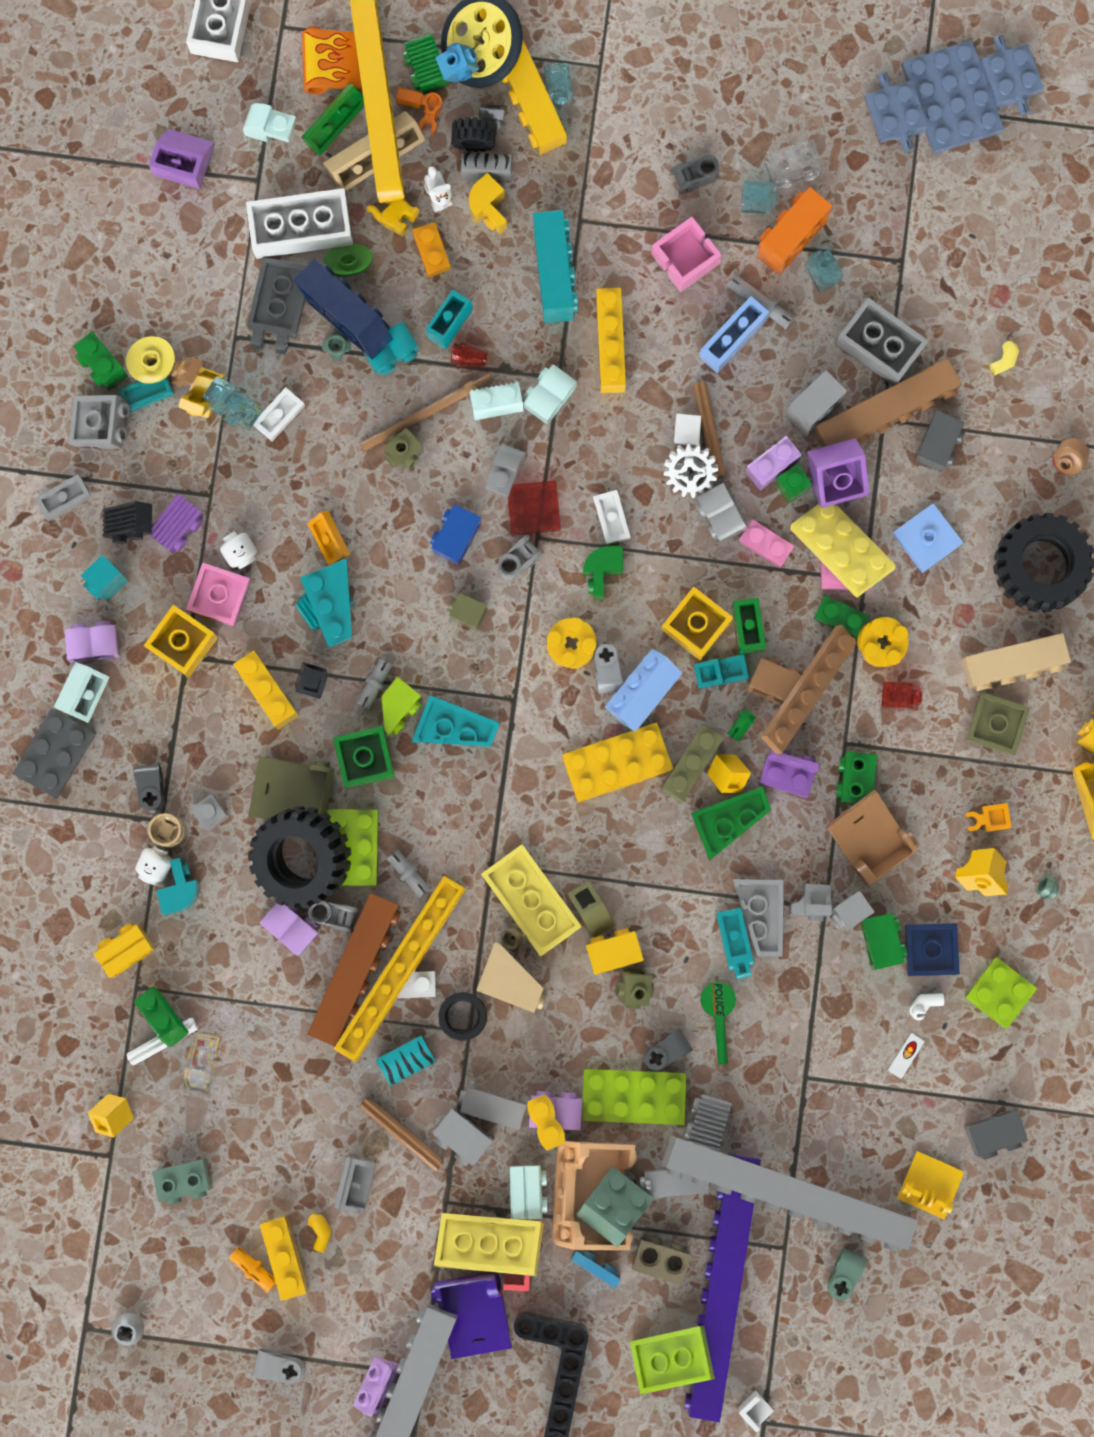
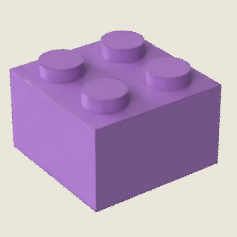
[807,438,869,508]

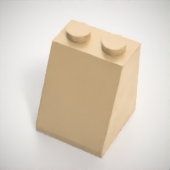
[476,942,547,1013]

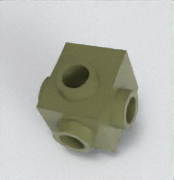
[384,428,424,471]
[615,968,654,1009]

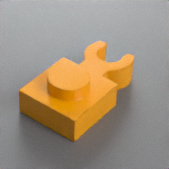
[964,803,1012,832]

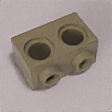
[632,1235,691,1286]

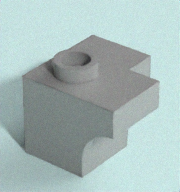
[789,884,832,921]

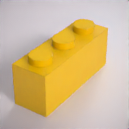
[233,650,299,730]
[260,1215,309,1301]

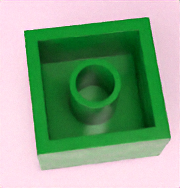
[333,726,396,790]

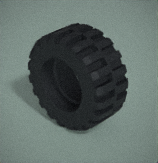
[993,512,1094,613]
[248,806,351,909]

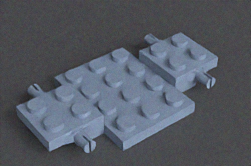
[864,35,1044,155]

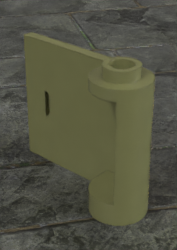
[248,756,334,820]

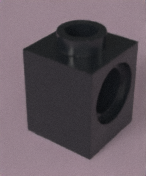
[295,662,328,699]

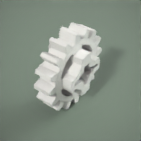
[664,442,719,498]

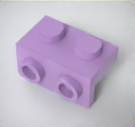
[353,1357,399,1416]

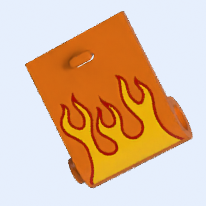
[301,26,362,95]

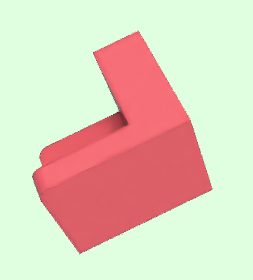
[503,1273,530,1291]

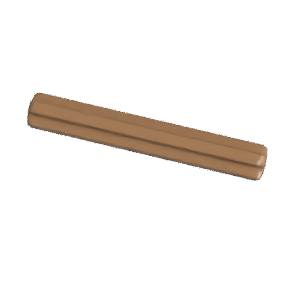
[693,382,725,478]
[360,1097,444,1171]

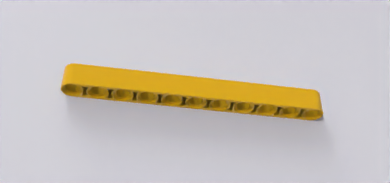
[350,0,405,203]

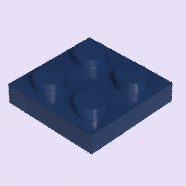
[905,923,960,976]

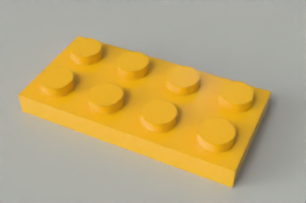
[562,722,674,803]

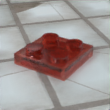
[508,480,561,536]

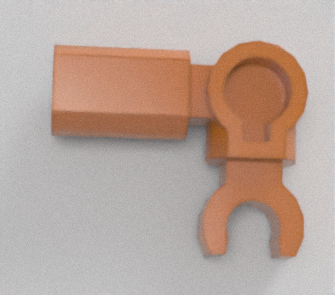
[396,87,443,135]

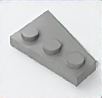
[733,879,784,957]

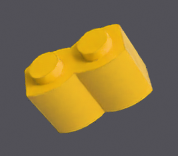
[527,1094,565,1151]

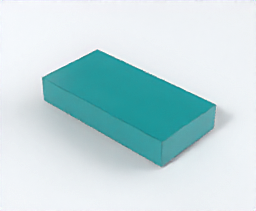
[118,377,174,413]

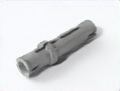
[727,274,795,330]

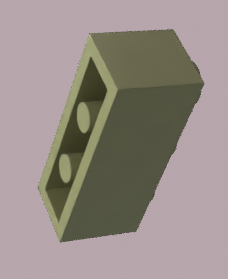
[661,724,724,804]

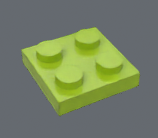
[964,957,1037,1029]

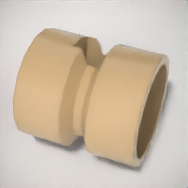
[148,813,187,849]

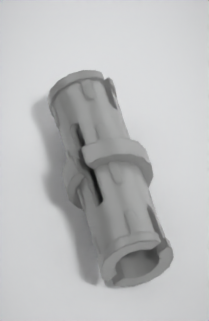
[356,658,393,710]
[387,849,431,898]

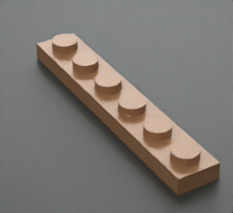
[760,625,857,754]

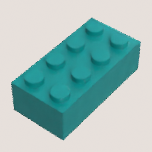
[533,210,578,324]

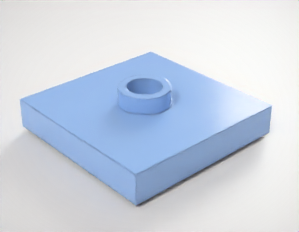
[892,504,963,573]

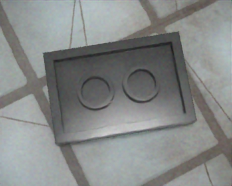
[12,709,96,799]

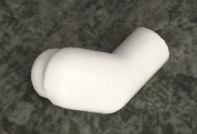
[910,993,944,1020]

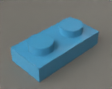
[571,1250,621,1288]

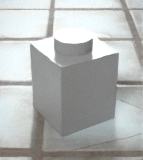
[191,794,230,832]

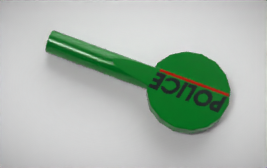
[700,982,736,1064]

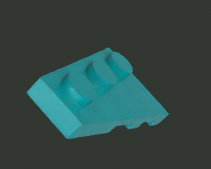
[300,558,353,648]
[411,695,501,747]

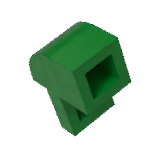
[583,546,623,601]

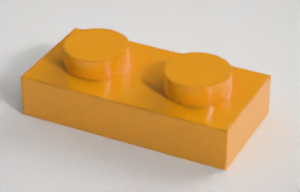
[412,222,451,278]
[307,510,350,566]

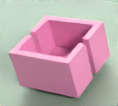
[651,217,722,293]

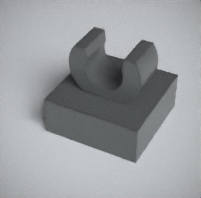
[479,104,506,131]

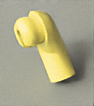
[989,341,1019,376]

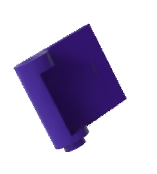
[431,1272,512,1359]

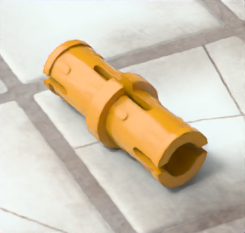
[229,1246,276,1293]

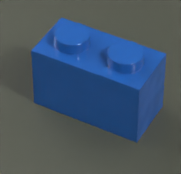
[430,504,482,566]

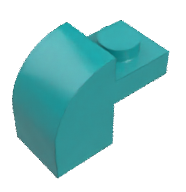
[156,858,200,916]

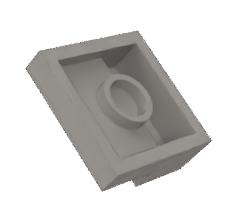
[69,395,130,449]

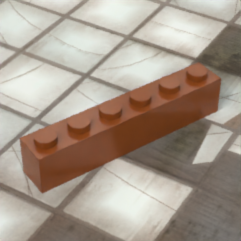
[307,893,402,1047]

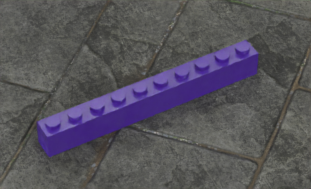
[684,1153,761,1423]

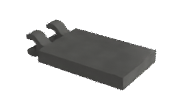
[247,257,307,355]

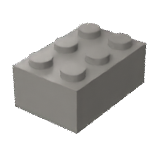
[836,297,929,386]

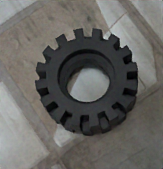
[451,117,496,152]

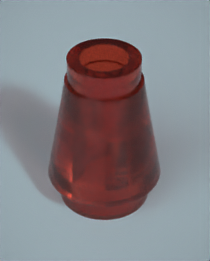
[450,342,488,367]

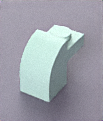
[243,103,297,143]

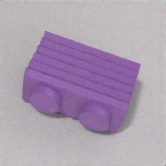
[149,494,204,554]

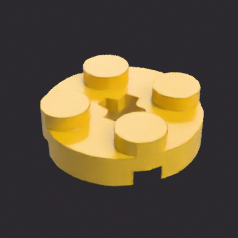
[857,617,908,667]
[547,618,596,669]

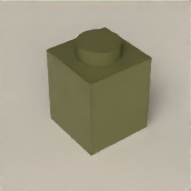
[447,593,488,631]

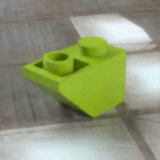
[381,677,422,737]

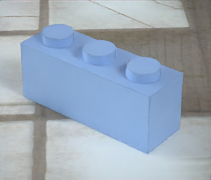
[699,296,770,374]
[605,649,683,732]

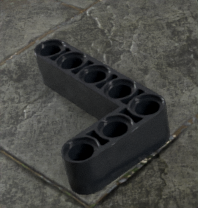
[514,1312,588,1437]

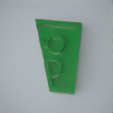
[691,787,771,861]

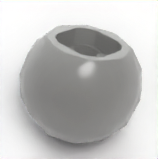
[111,1312,144,1346]

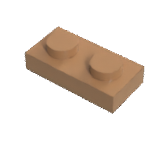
[170,358,203,387]

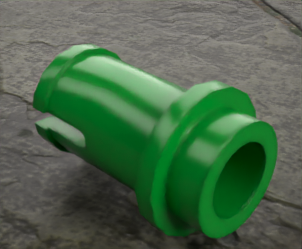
[726,709,756,743]

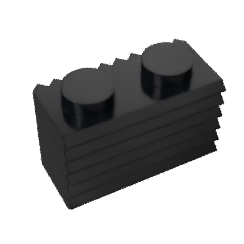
[102,501,152,544]

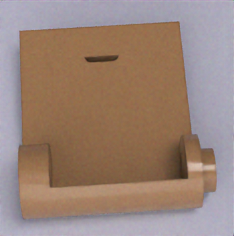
[826,790,918,887]

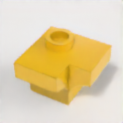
[955,848,1009,896]

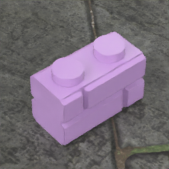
[745,436,802,491]

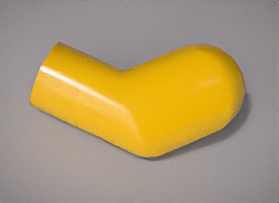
[308,1213,332,1253]

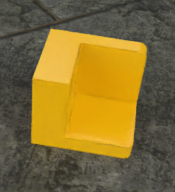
[707,754,751,793]
[88,1094,133,1138]

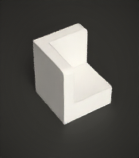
[674,414,701,448]
[737,1390,774,1433]

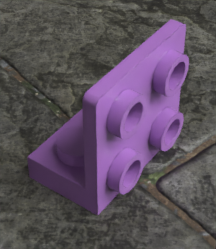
[759,749,820,798]

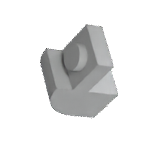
[485,444,526,497]

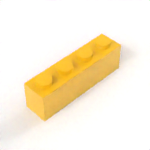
[596,288,626,393]

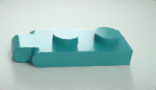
[716,908,754,980]

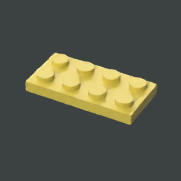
[790,504,896,598]
[481,845,582,957]
[434,1213,544,1276]

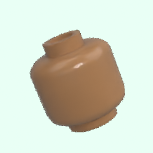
[1053,438,1090,475]

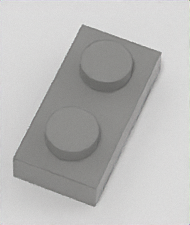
[35,474,92,521]

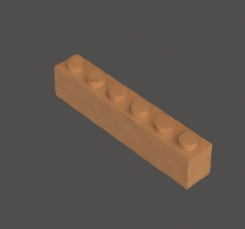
[813,358,962,447]

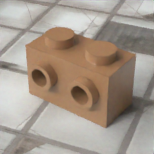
[747,658,803,705]

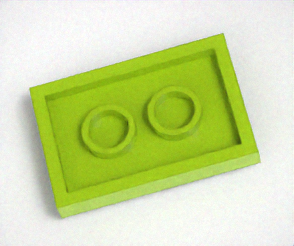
[327,809,379,886]
[630,1326,715,1394]

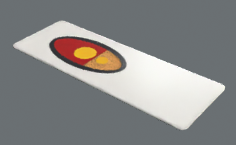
[888,1033,925,1079]

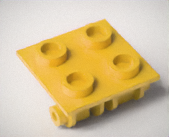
[897,1151,964,1220]

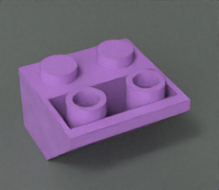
[149,129,215,189]

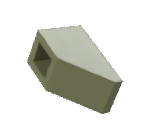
[567,880,615,938]

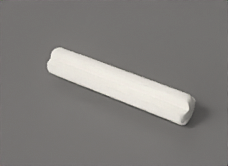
[127,1018,198,1065]

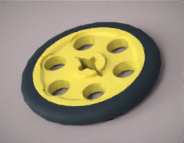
[441,0,523,88]

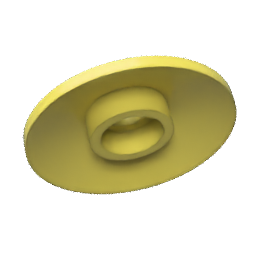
[126,336,175,384]

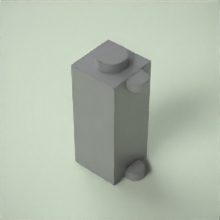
[457,1079,529,1130]
[639,1169,709,1198]

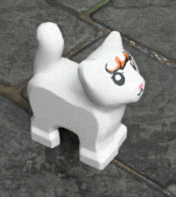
[424,167,453,212]

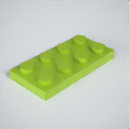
[582,1069,686,1125]

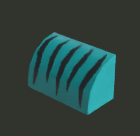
[376,1035,437,1086]

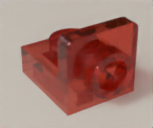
[881,682,922,711]

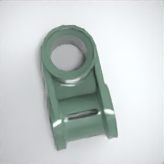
[827,1248,868,1301]

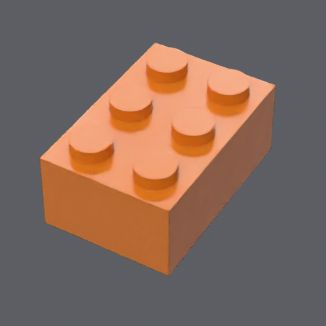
[757,187,833,276]

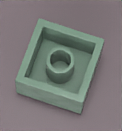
[576,1166,654,1248]

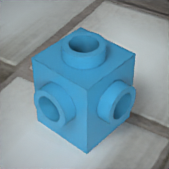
[435,43,479,83]

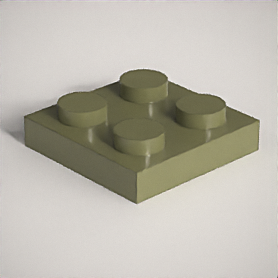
[965,692,1030,756]

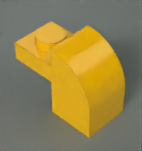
[469,173,507,234]
[179,367,225,418]

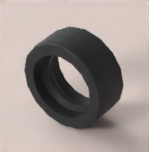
[438,992,487,1041]

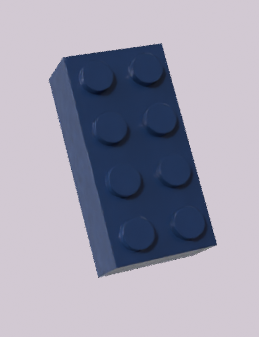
[293,259,393,360]

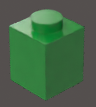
[775,464,812,504]

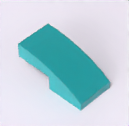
[694,654,750,689]

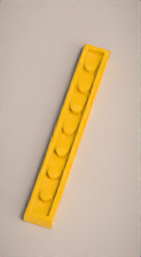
[334,876,466,1063]

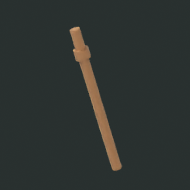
[359,372,494,452]

